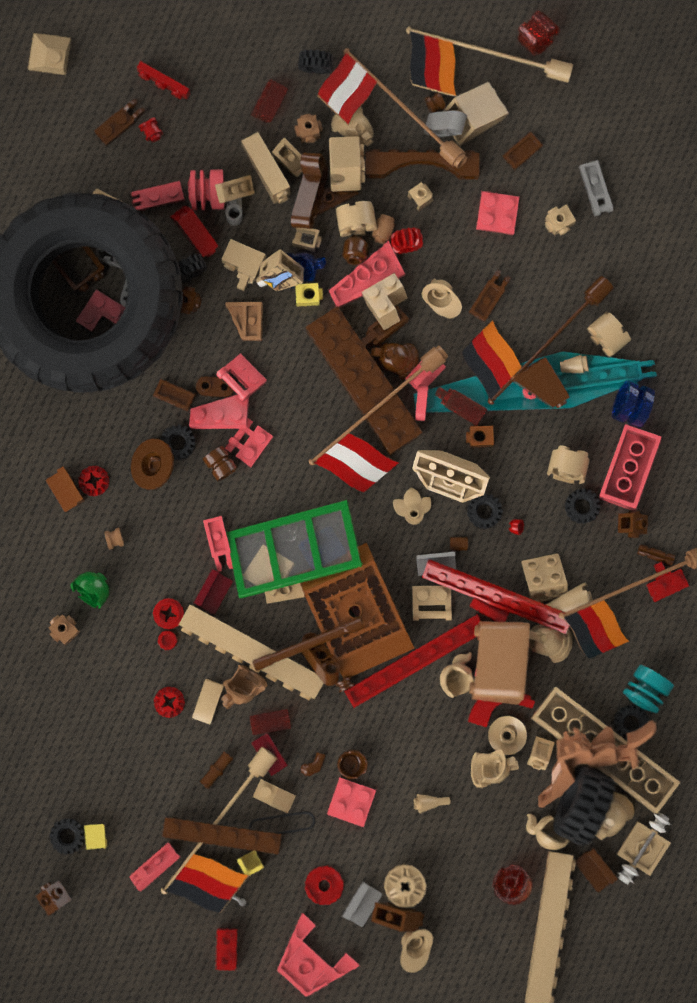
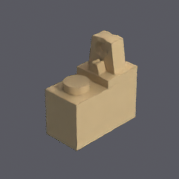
[221,239,266,291]

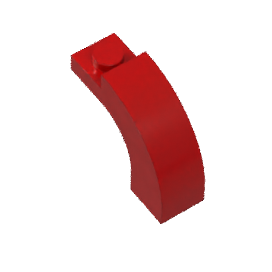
[467,694,535,727]

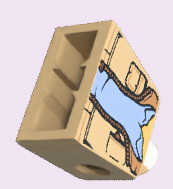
[256,249,304,291]

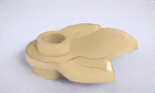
[393,488,431,525]

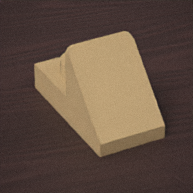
[272,138,302,177]
[253,779,296,813]

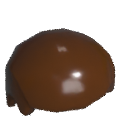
[337,749,368,779]

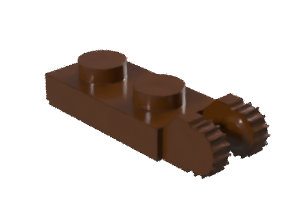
[94,99,145,146]
[469,269,511,323]

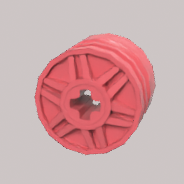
[188,169,225,210]

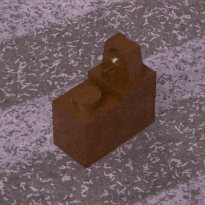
[371,902,425,932]

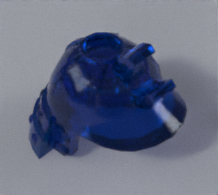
[286,252,326,289]

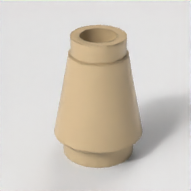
[560,355,589,373]

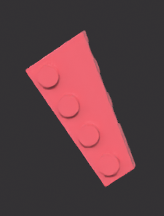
[329,241,405,308]

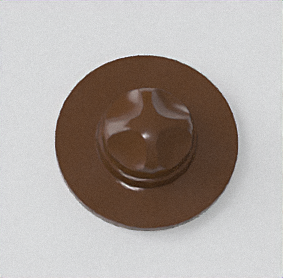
[131,439,174,490]

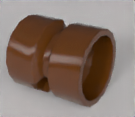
[202,446,238,482]

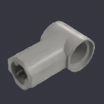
[225,198,243,226]

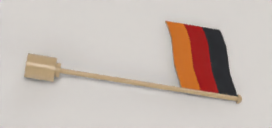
[406,27,574,97]
[161,747,277,913]

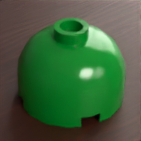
[70,572,110,609]

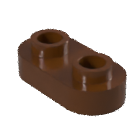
[196,377,234,398]

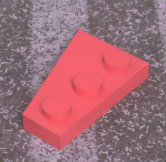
[189,395,249,429]

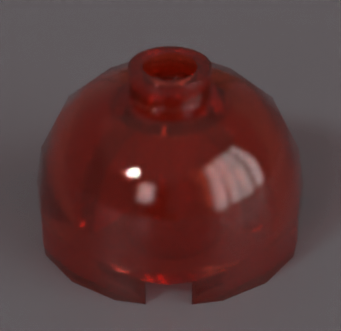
[492,864,532,905]

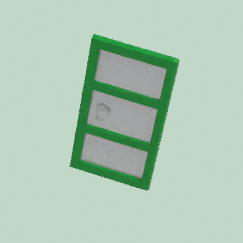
[226,500,362,599]

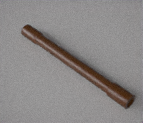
[252,617,365,671]

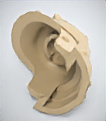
[331,107,373,147]
[528,624,573,663]
[471,749,519,788]
[596,792,634,840]

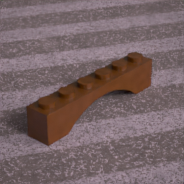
[365,149,479,180]
[162,817,282,854]

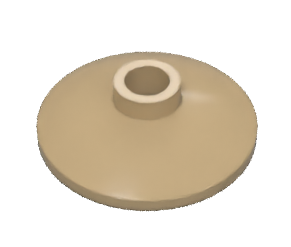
[488,716,527,755]

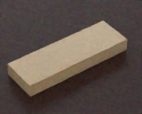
[215,175,255,204]

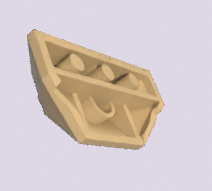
[412,450,490,503]

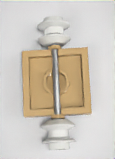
[617,813,671,885]

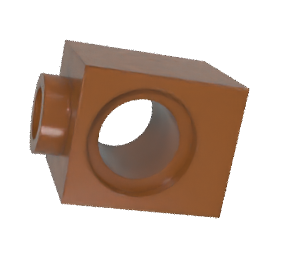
[466,426,494,448]

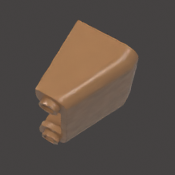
[469,621,530,705]

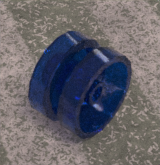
[612,380,655,428]

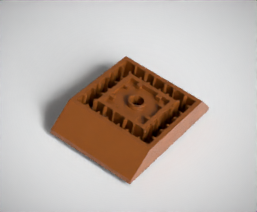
[297,543,414,679]

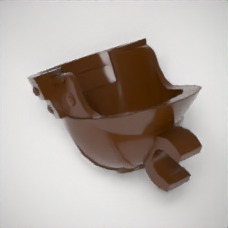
[370,343,419,380]

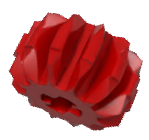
[391,227,423,254]

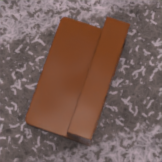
[46,467,85,512]

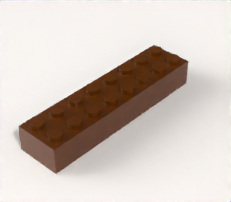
[306,306,423,456]

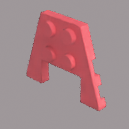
[277,913,359,997]

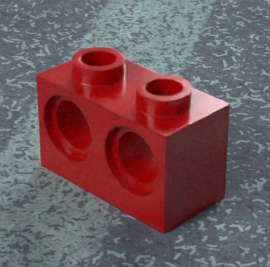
[216,928,237,970]

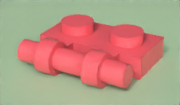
[225,418,273,467]

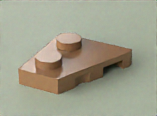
[226,302,263,341]

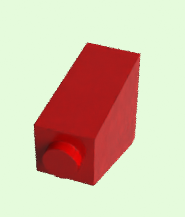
[170,206,218,258]

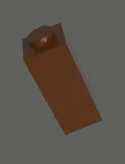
[510,358,570,408]

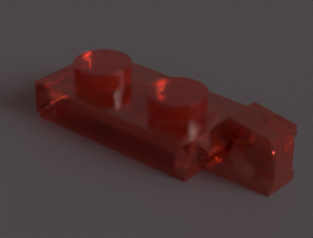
[435,387,487,426]

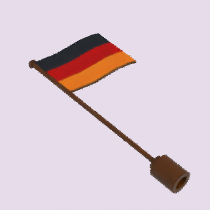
[462,276,614,405]

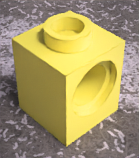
[296,283,323,306]

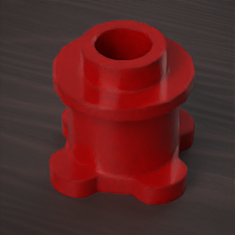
[139,117,163,143]

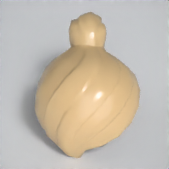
[440,652,474,698]
[526,814,569,850]

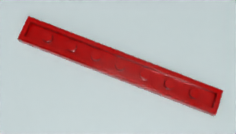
[422,559,569,634]
[344,614,482,708]

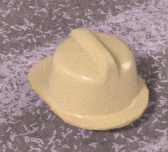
[422,278,462,318]
[401,929,433,973]

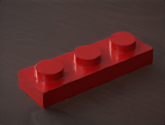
[137,61,190,100]

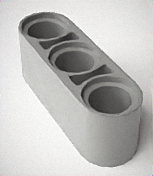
[424,110,467,137]

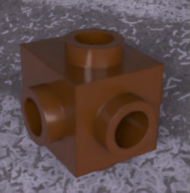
[180,286,202,314]
[618,510,648,538]
[36,881,71,916]

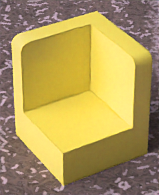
[85,824,108,849]
[237,850,264,876]

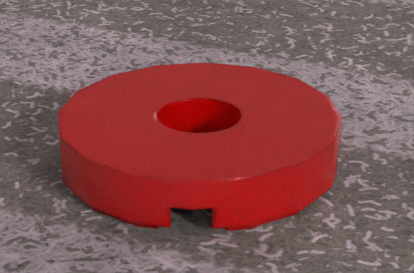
[305,866,343,905]

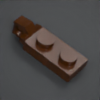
[361,305,410,350]

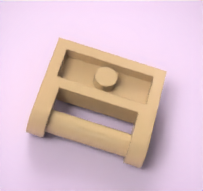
[412,586,452,621]

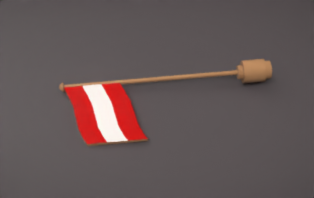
[318,49,468,169]
[309,345,449,492]

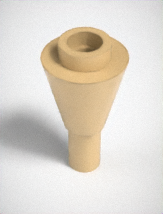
[414,794,450,813]

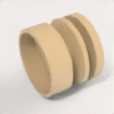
[384,864,426,907]

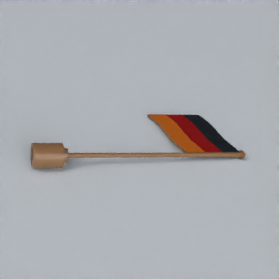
[559,548,697,659]

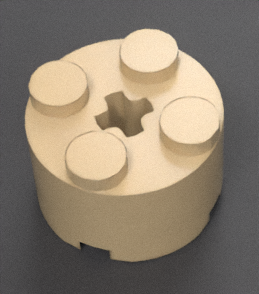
[336,201,377,237]
[587,312,631,358]
[547,446,590,484]

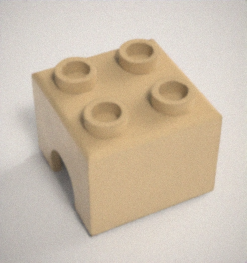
[329,136,365,191]

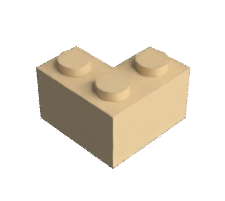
[362,273,408,330]

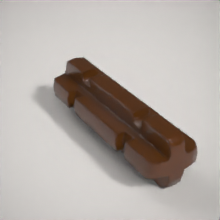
[637,545,675,565]

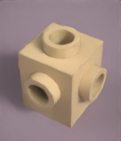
[545,205,576,236]

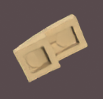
[192,679,224,724]

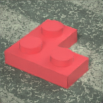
[76,290,125,332]

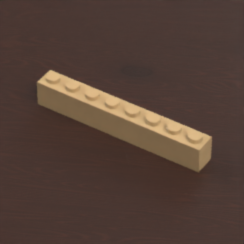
[179,605,324,701]
[524,851,576,1003]

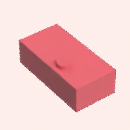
[599,424,662,510]

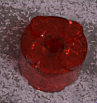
[517,10,560,56]

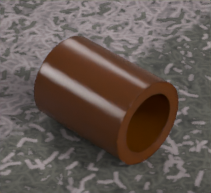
[450,537,468,551]

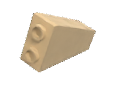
[241,132,291,204]

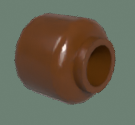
[342,235,368,265]

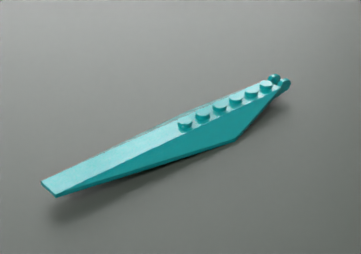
[413,352,657,413]

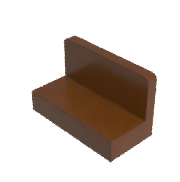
[575,848,618,892]

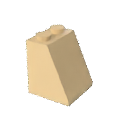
[443,82,508,146]

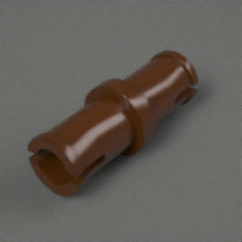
[199,751,233,789]

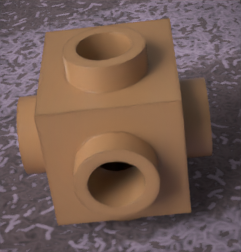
[294,114,323,143]
[49,615,80,645]

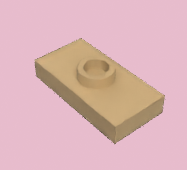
[265,583,305,604]

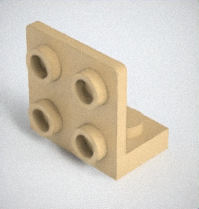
[521,554,568,603]

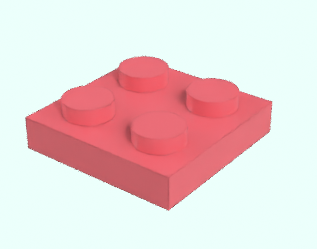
[476,191,519,235]
[327,778,376,827]

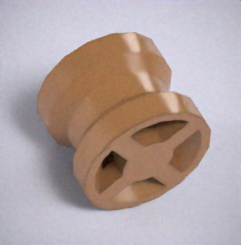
[104,528,124,550]

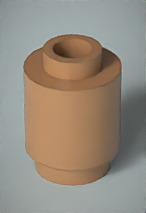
[372,214,395,244]

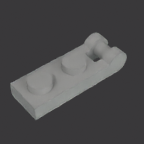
[579,160,613,216]

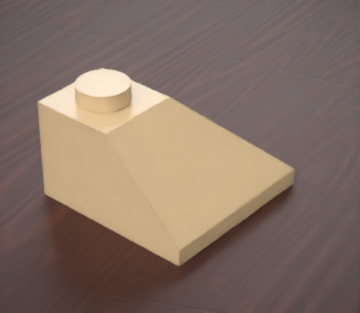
[28,33,71,75]

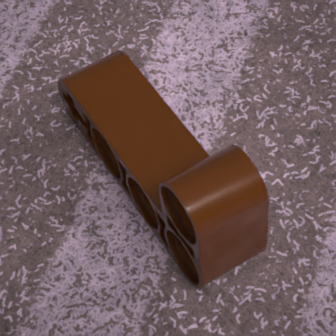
[291,153,328,229]

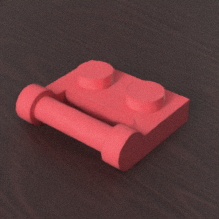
[216,353,267,402]

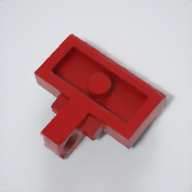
[646,562,689,602]

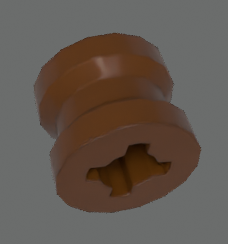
[425,92,446,113]

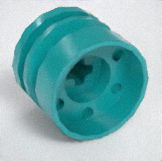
[622,664,674,714]

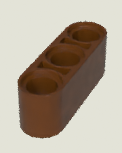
[302,633,340,686]

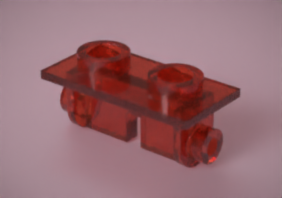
[250,709,291,735]

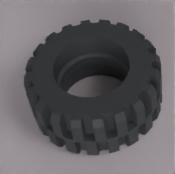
[553,766,615,846]

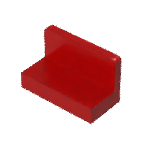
[469,598,510,622]

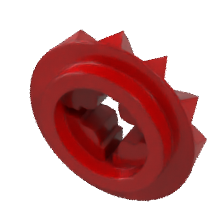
[79,466,109,496]
[153,598,184,629]
[154,687,185,718]

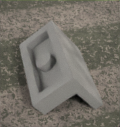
[416,552,456,576]
[343,882,382,927]

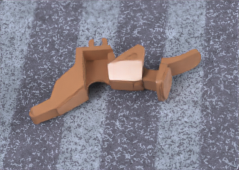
[538,721,656,808]

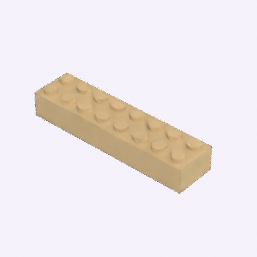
[531,687,680,814]

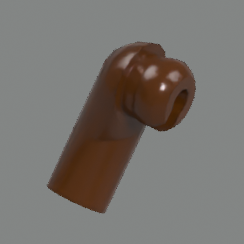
[300,752,326,776]

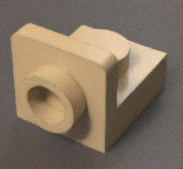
[527,736,555,770]

